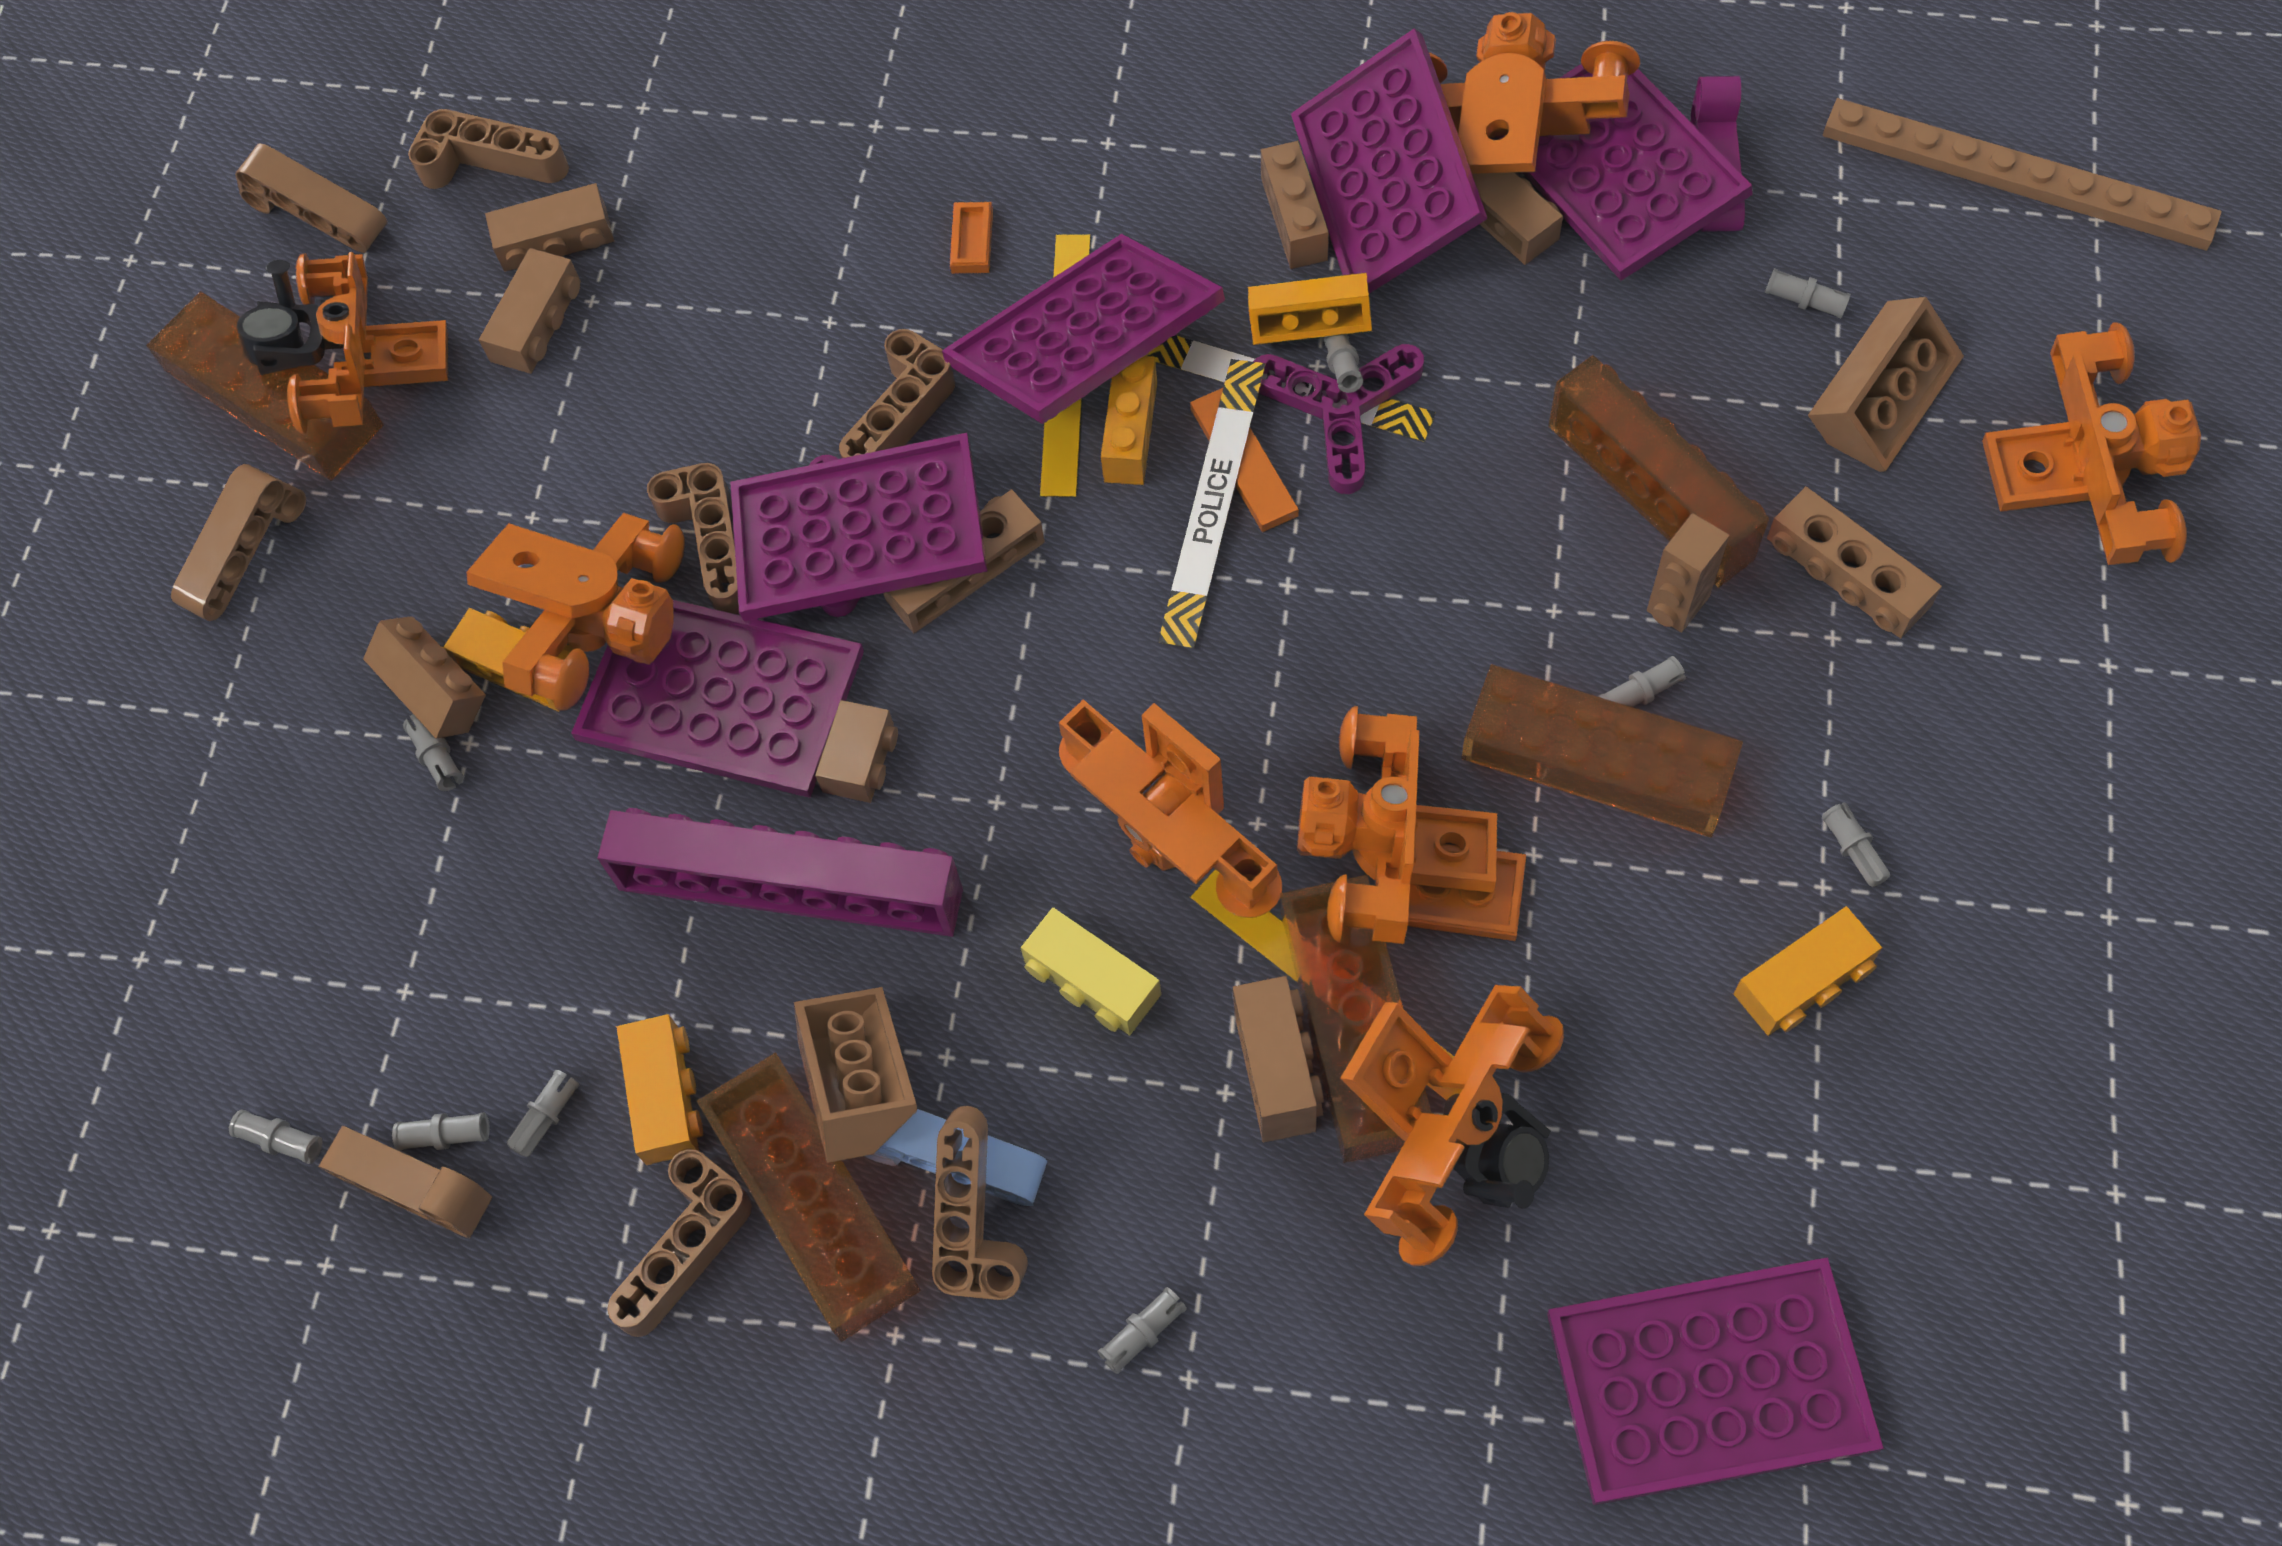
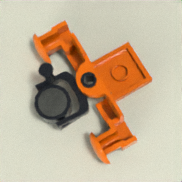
[236,252,448,434]
[1340,985,1564,1266]

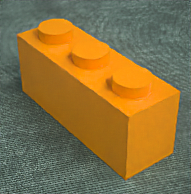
[1248,273,1372,345]
[1101,356,1157,485]
[443,608,574,712]
[1733,906,1883,1036]
[616,1014,703,1165]

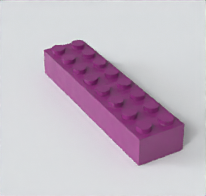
[597,808,963,937]

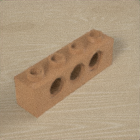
[1767,486,1942,639]
[883,489,1045,634]

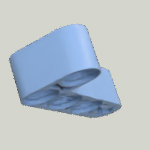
[864,1109,1047,1206]

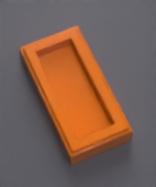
[950,202,993,274]

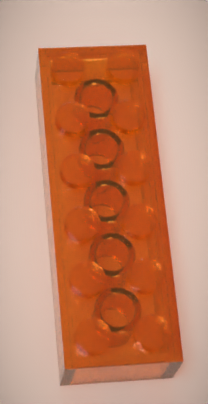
[146,291,384,481]
[1548,355,1769,588]
[1461,664,1743,838]
[1280,875,1432,1163]
[697,1052,921,1342]

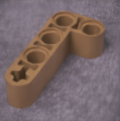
[408,109,569,189]
[235,143,388,253]
[839,329,955,458]
[647,463,740,615]
[171,464,306,621]
[932,1106,1028,1300]
[318,1126,493,1238]
[607,1149,752,1337]

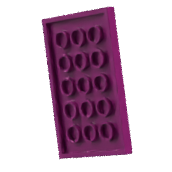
[1291,28,1488,294]
[1491,64,1753,281]
[942,234,1225,424]
[730,433,988,621]
[571,600,864,798]
[1547,1257,1884,1505]

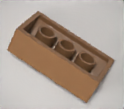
[1808,297,1964,472]
[794,987,917,1163]

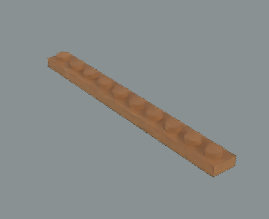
[1823,98,2222,251]

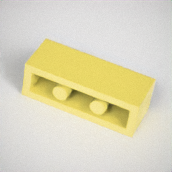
[1021,907,1162,1035]

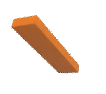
[1190,388,1299,533]

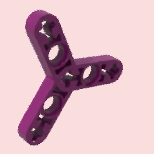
[1253,344,1424,494]

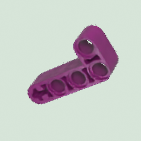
[1690,76,1745,232]

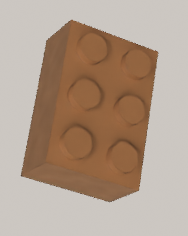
[1233,976,1324,1143]

